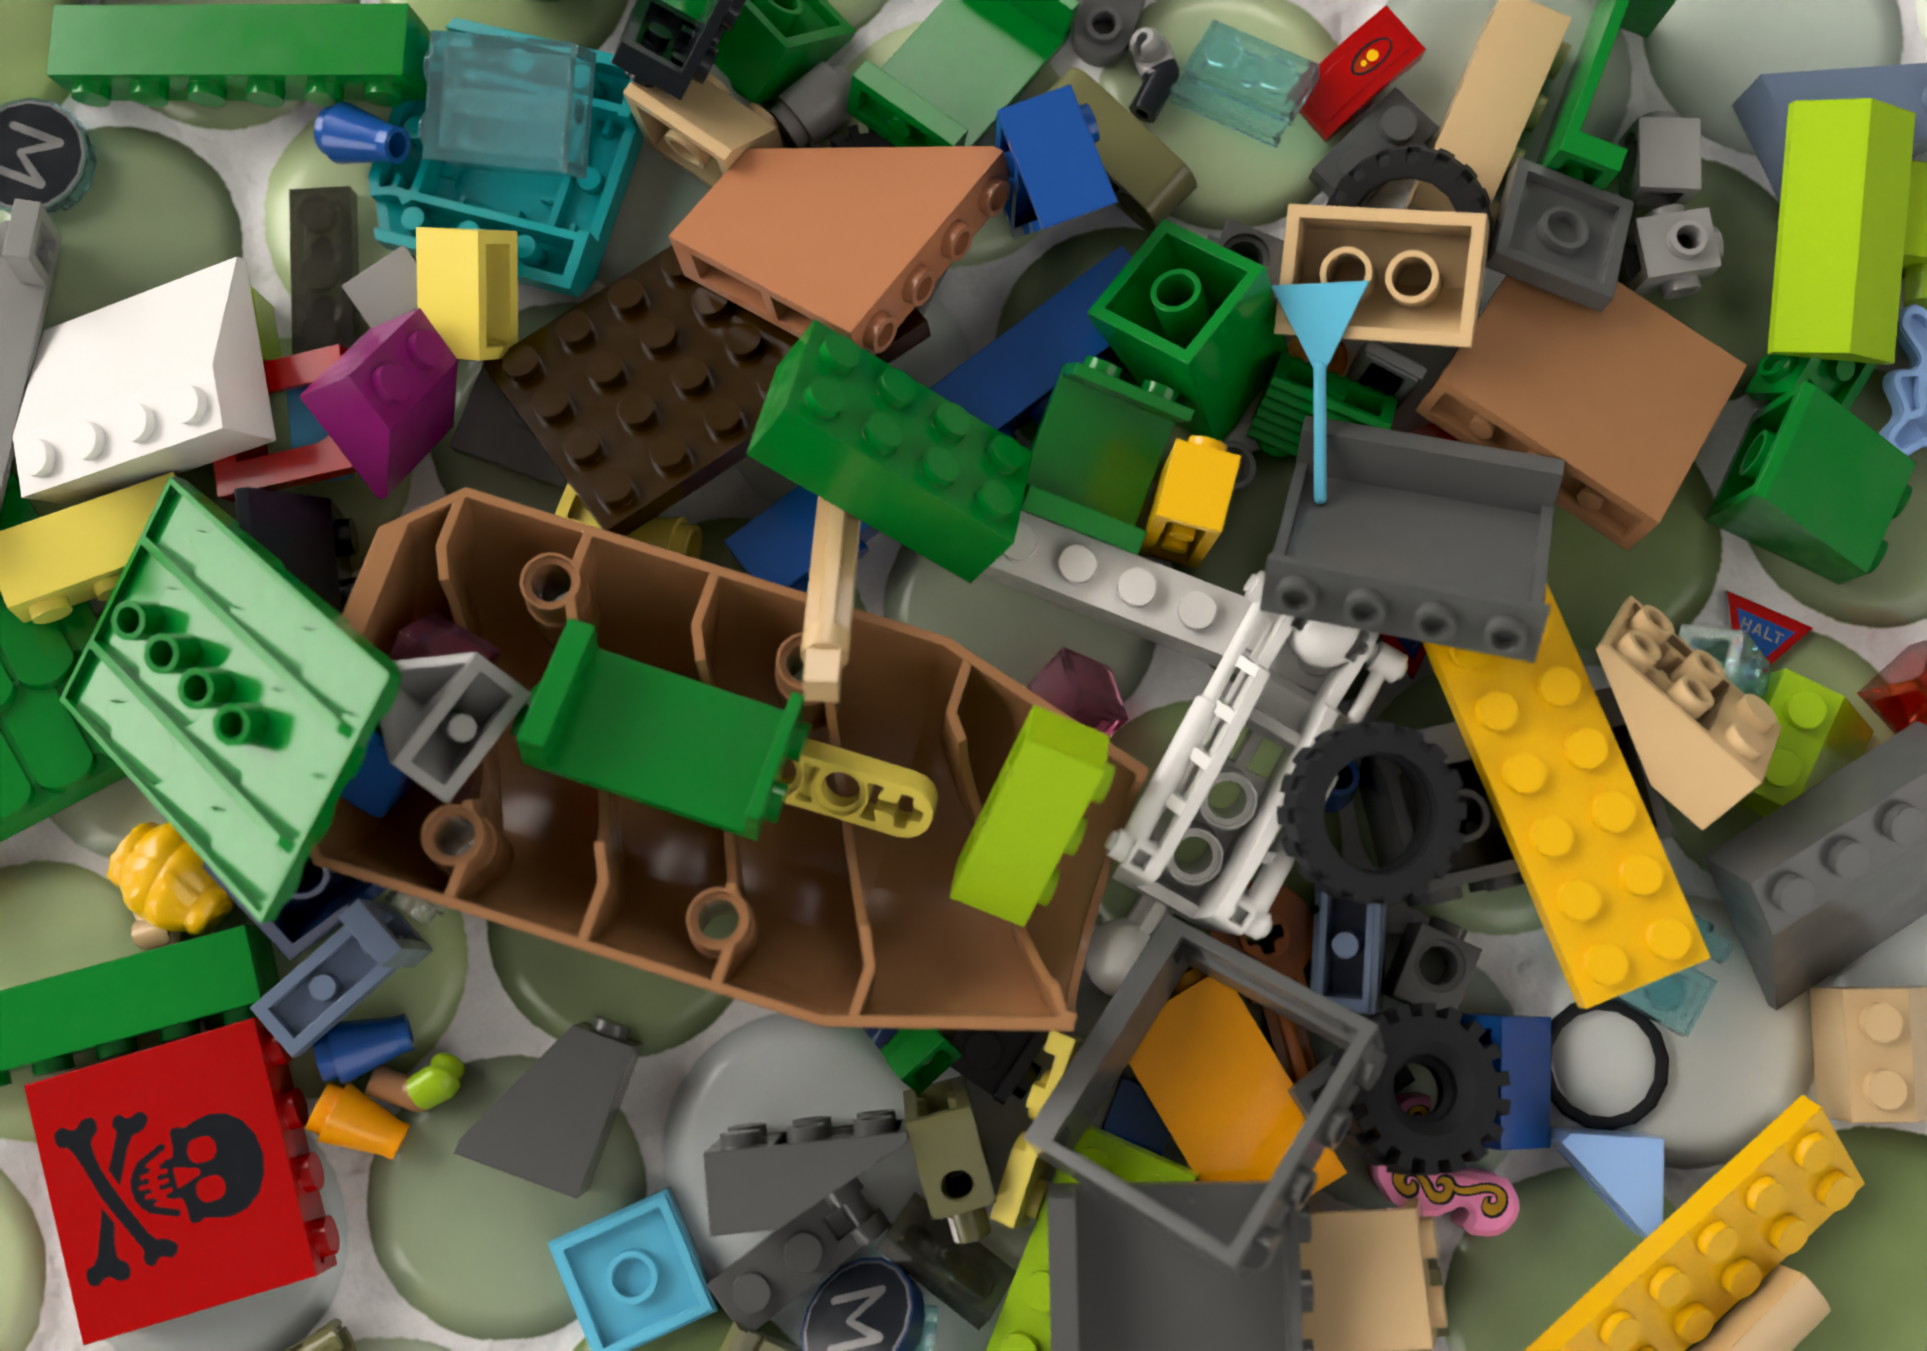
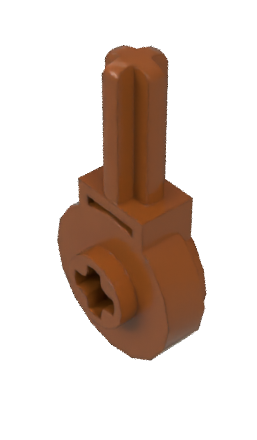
[1206,881,1317,1084]

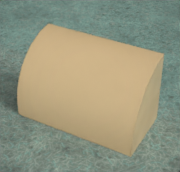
[1686,1264,1831,1351]

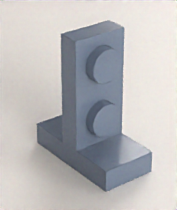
[250,899,433,1057]

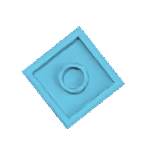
[547,1186,720,1351]

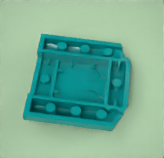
[368,17,644,298]

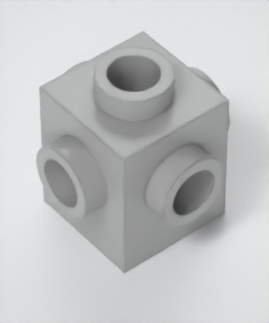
[1620,204,1724,299]

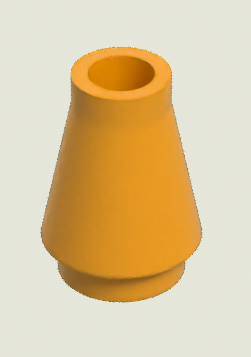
[305,1082,411,1161]

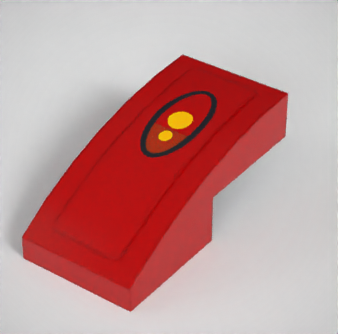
[1287,5,1426,143]

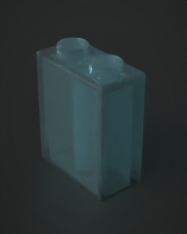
[419,30,597,179]

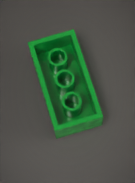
[746,319,1033,584]

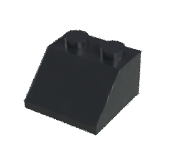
[234,487,359,615]

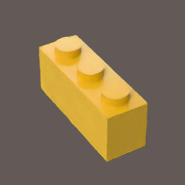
[1139,436,1241,569]

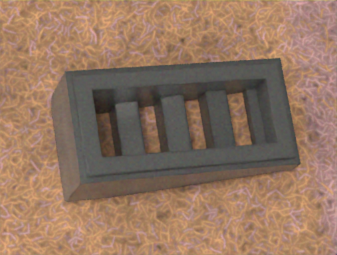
[1345,341,1428,411]

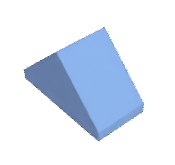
[1551,1126,1664,1239]

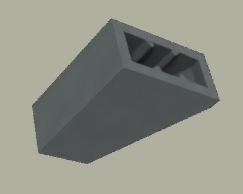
[454,1015,644,1199]

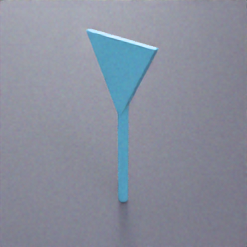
[1271,280,1370,505]

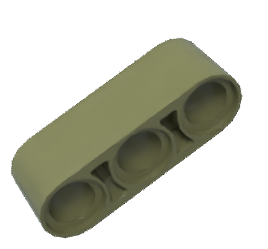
[1046,68,1197,232]

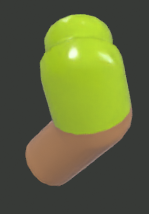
[366,1052,465,1112]

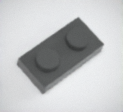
[1308,87,1439,207]

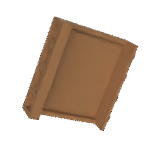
[1415,275,1747,551]

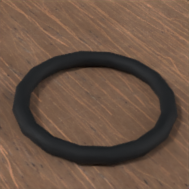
[1551,999,1669,1130]

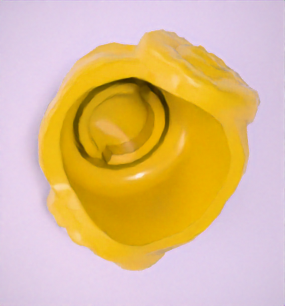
[107,822,234,936]

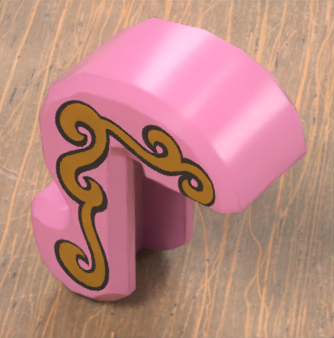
[1367,1091,1520,1237]

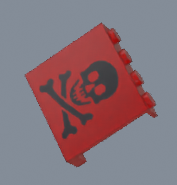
[24,1017,340,1346]

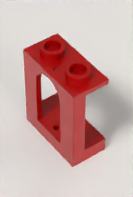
[213,344,358,503]

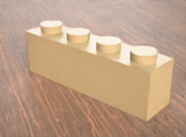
[1404,0,1572,225]

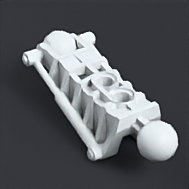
[1084,570,1409,996]

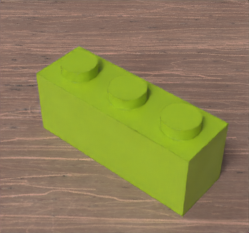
[949,705,1115,927]

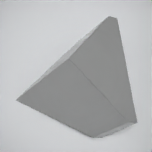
[380,652,532,804]

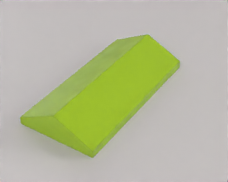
[1767,98,1916,365]

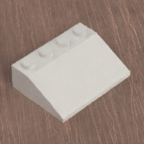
[13,257,276,506]

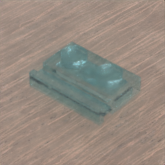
[1170,19,1320,148]

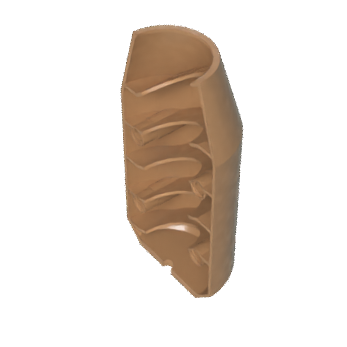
[309,487,1149,1031]

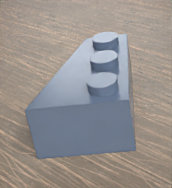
[1732,63,1927,203]

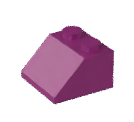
[299,308,458,500]

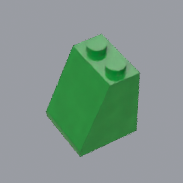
[1087,219,1289,441]
[1704,381,1916,585]

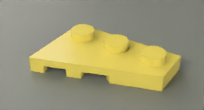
[990,1031,1086,1229]

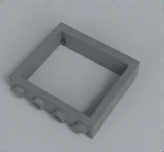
[1023,913,1387,1285]

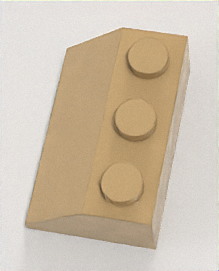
[1274,204,1490,349]

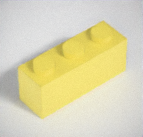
[0,472,176,624]

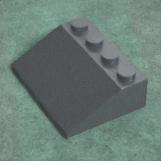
[1703,721,1927,1010]

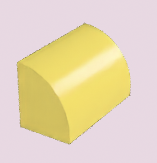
[416,227,518,361]

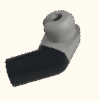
[1129,27,1180,123]

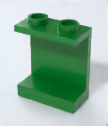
[1021,355,1195,555]

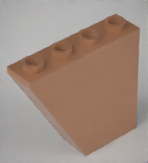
[669,146,1010,355]

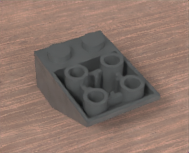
[703,1109,909,1237]

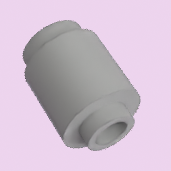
[768,61,852,148]

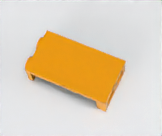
[1128,967,1347,1196]

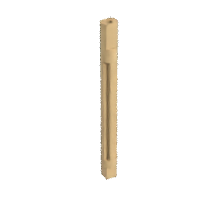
[800,496,861,702]

